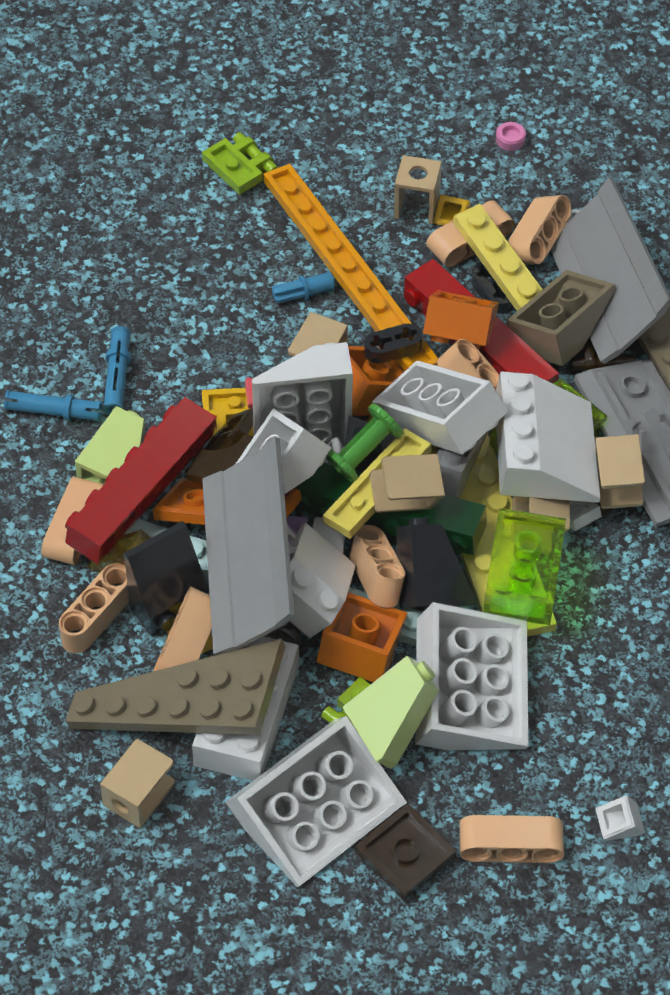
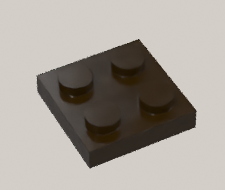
[355,803,457,901]

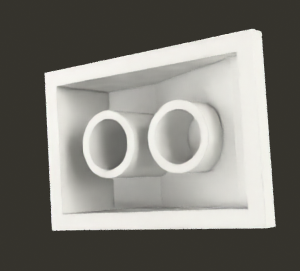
[236,409,332,494]
[289,523,356,638]

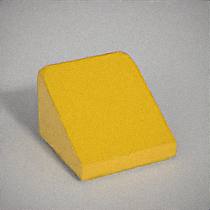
[433,194,471,226]

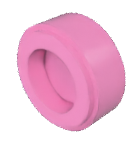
[496,122,526,151]

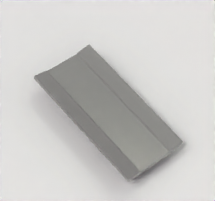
[551,177,670,364]
[574,359,670,527]
[202,436,297,655]

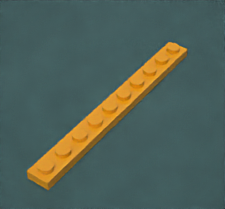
[263,163,438,371]

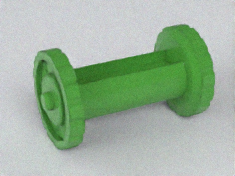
[326,403,404,483]

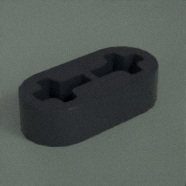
[471,262,514,314]
[364,323,423,364]

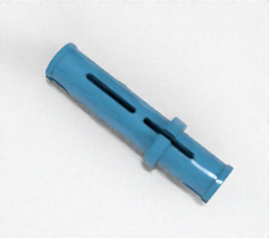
[103,326,131,415]
[4,390,103,422]

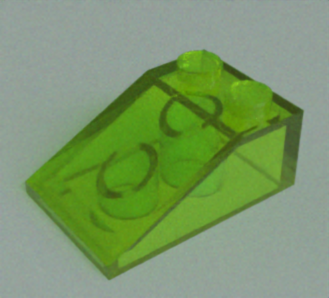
[483,508,566,625]

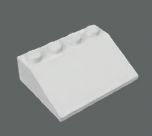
[252,342,353,449]
[496,372,600,503]
[415,602,528,750]
[225,716,407,887]

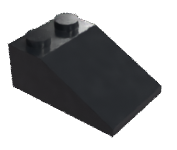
[124,521,208,637]

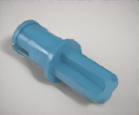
[272,271,335,303]

